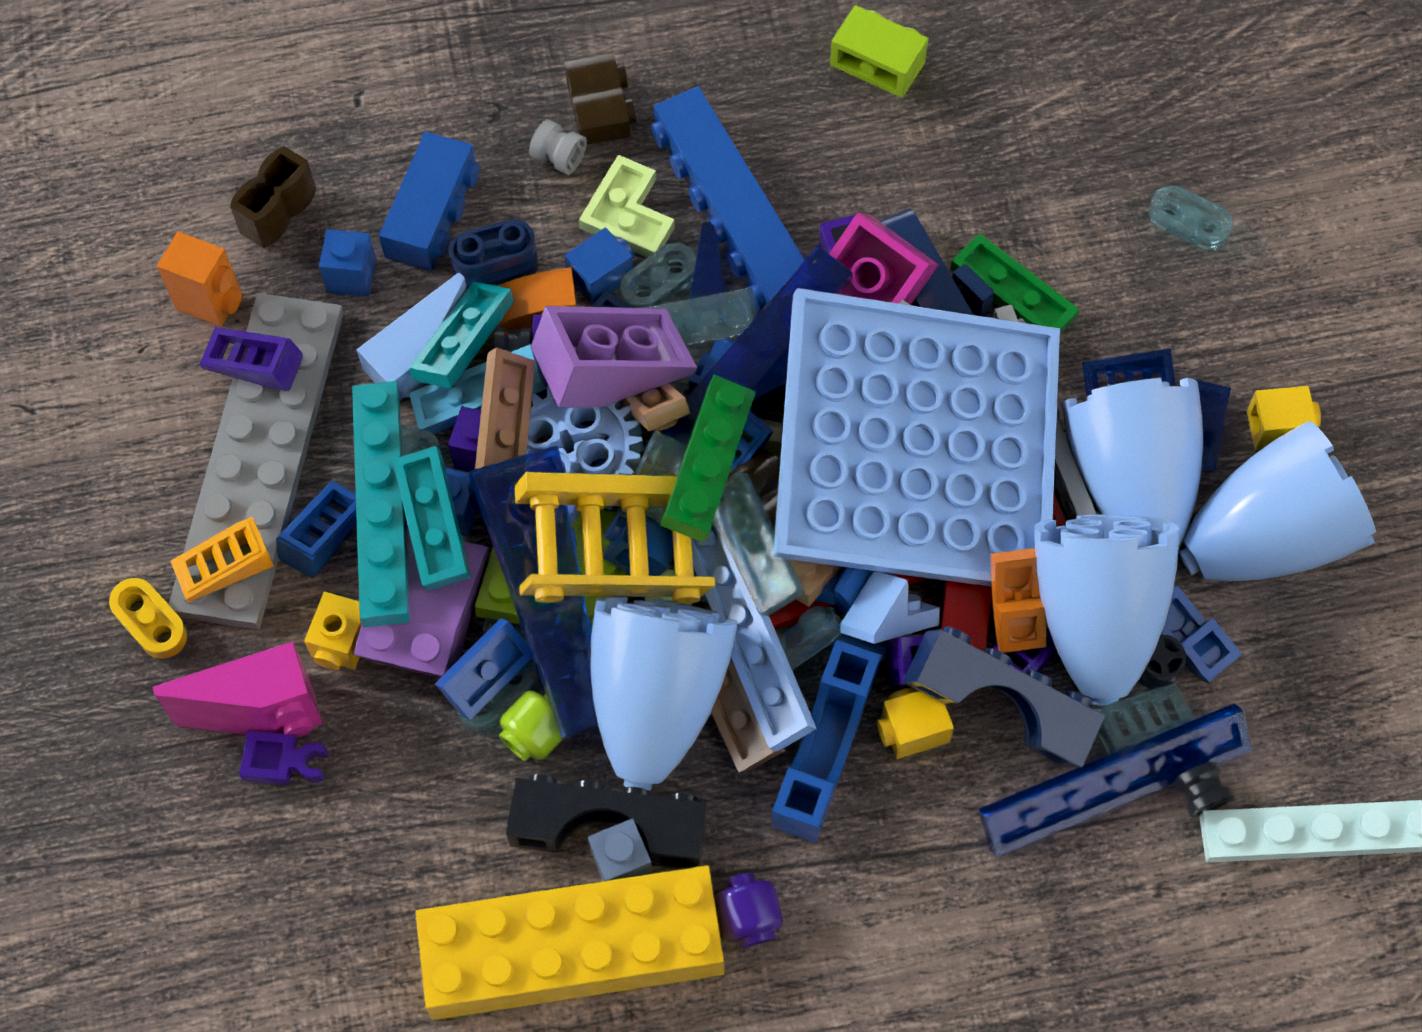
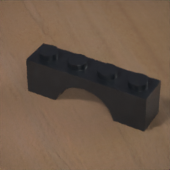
[506,774,707,869]

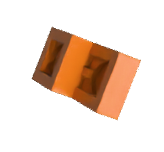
[493,267,576,332]
[991,548,1046,653]

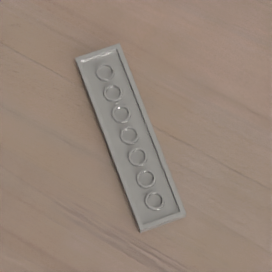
[168,293,344,630]

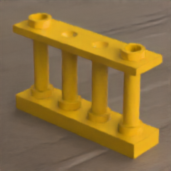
[515,472,715,604]

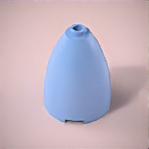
[1062,378,1203,551]
[1178,421,1376,581]
[1035,515,1179,706]
[591,596,738,790]

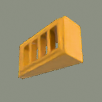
[171,516,274,603]

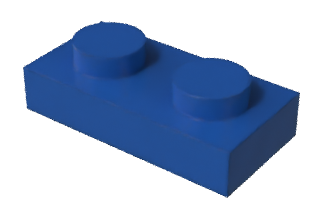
[435,618,536,720]

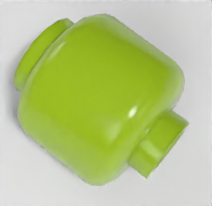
[499,691,569,761]

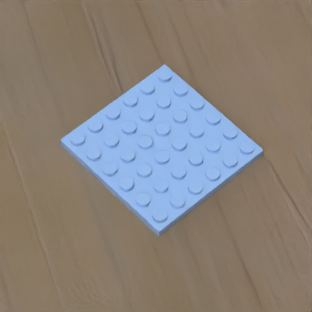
[773,288,1060,587]

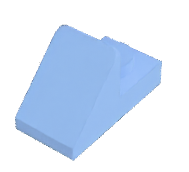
[840,571,940,644]

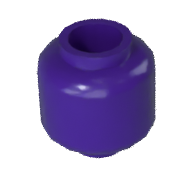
[714,872,783,948]

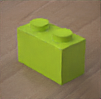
[830,5,928,98]

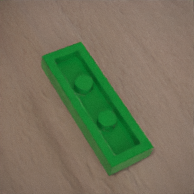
[950,233,1080,335]

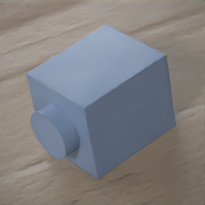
[588,818,652,881]

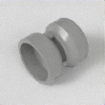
[529,119,587,175]

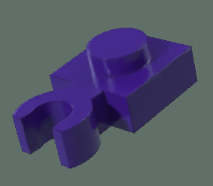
[239,730,329,786]

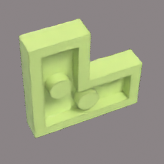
[579,155,675,261]

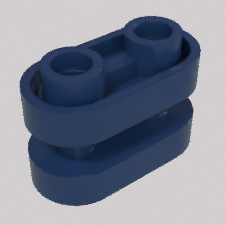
[449,220,538,289]

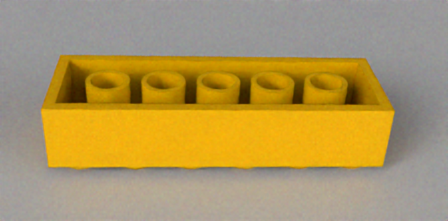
[415,865,724,1020]

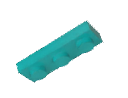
[409,281,514,389]
[393,446,472,591]

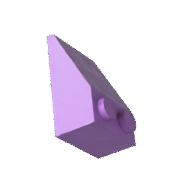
[531,306,697,408]
[354,528,489,678]

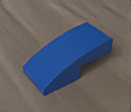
[1161,585,1242,683]

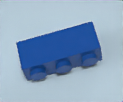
[379,132,480,271]

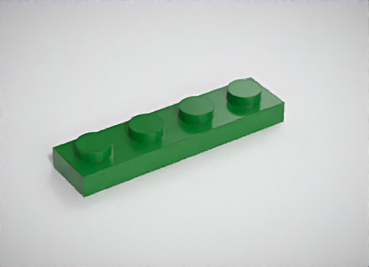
[660,375,756,543]

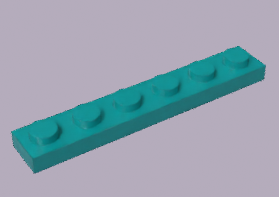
[352,381,410,628]

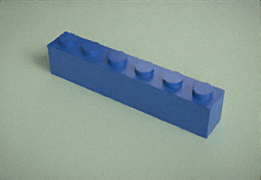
[650,86,814,323]

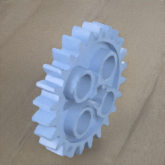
[508,386,645,522]

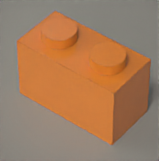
[156,231,242,327]

